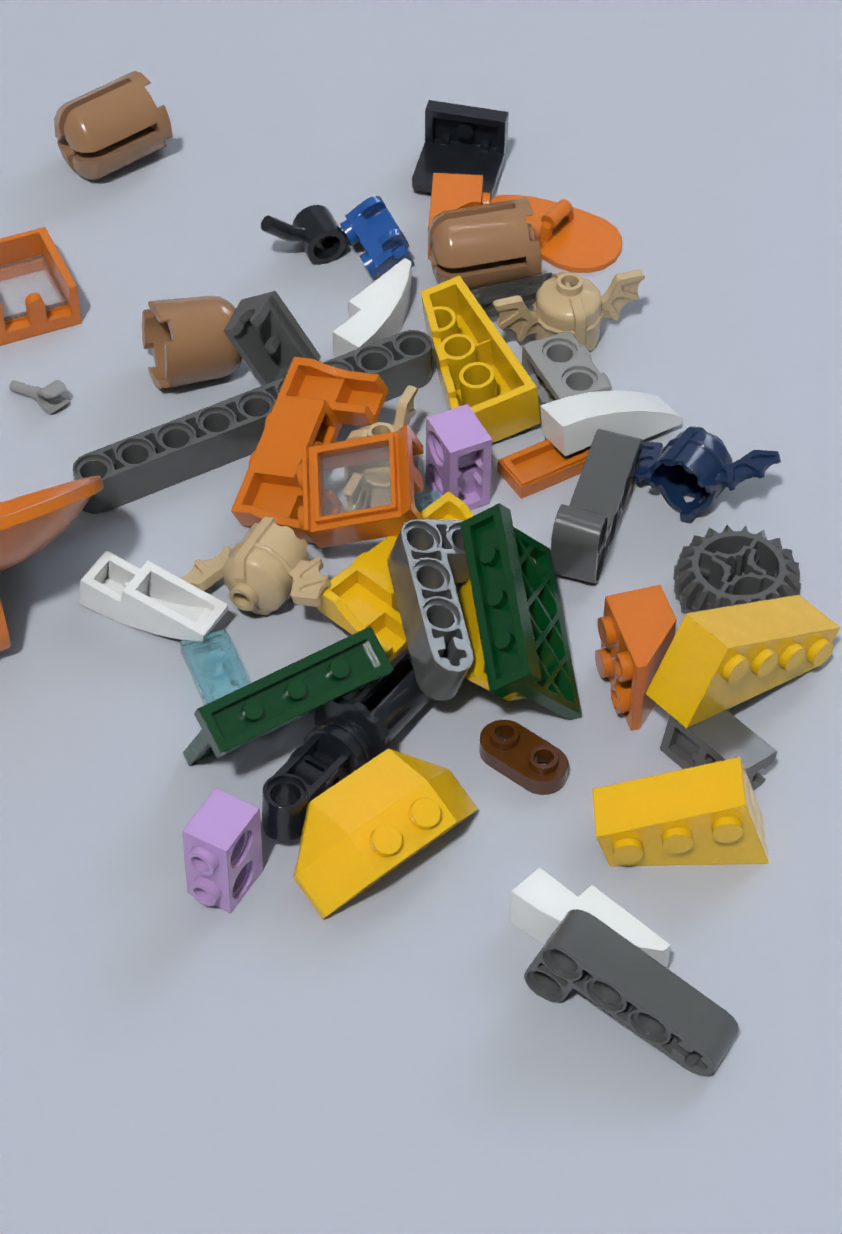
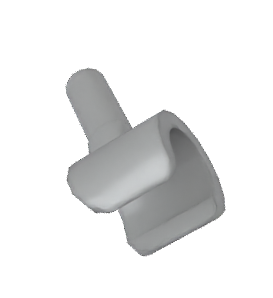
[9,380,70,414]

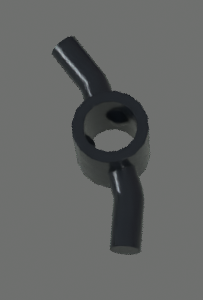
[261,205,360,264]

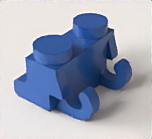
[340,196,414,278]

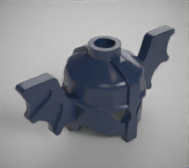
[634,426,781,522]

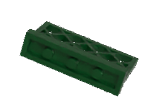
[460,503,582,720]
[183,626,394,766]

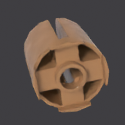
[54,71,173,180]
[428,198,542,293]

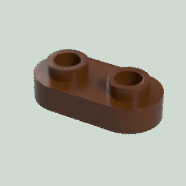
[479,720,568,795]

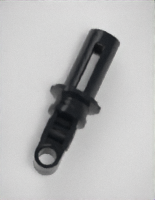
[262,641,432,842]

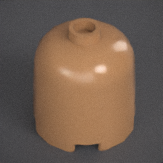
[142,296,243,389]

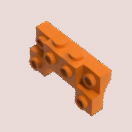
[231,357,389,543]

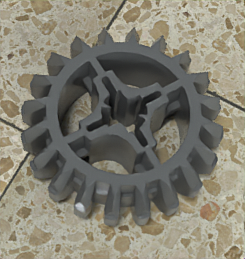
[673,525,801,613]

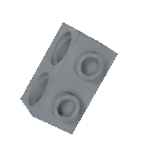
[522,330,612,405]

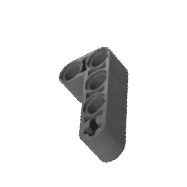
[551,429,643,584]
[387,519,474,701]
[524,909,739,1076]

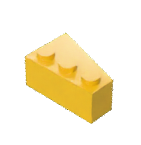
[592,757,769,866]

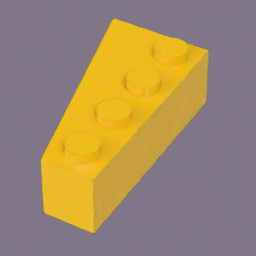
[420,275,541,443]
[645,595,840,729]

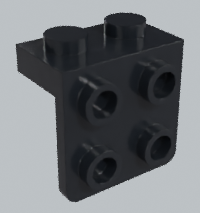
[412,100,509,198]

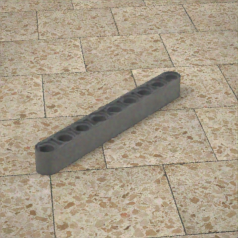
[73,330,432,514]

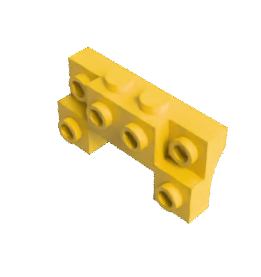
[317,491,474,659]

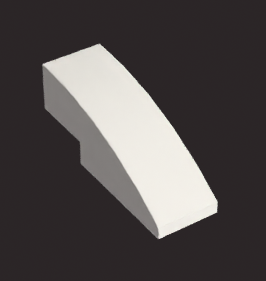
[333,258,411,358]
[540,390,682,456]
[78,550,228,642]
[510,867,671,969]

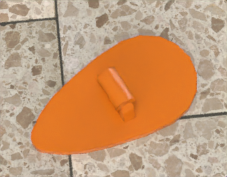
[491,195,622,273]

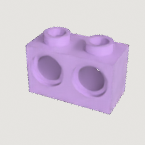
[425,404,492,510]
[182,788,263,913]

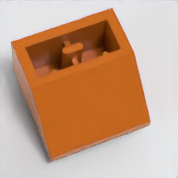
[595,585,677,731]

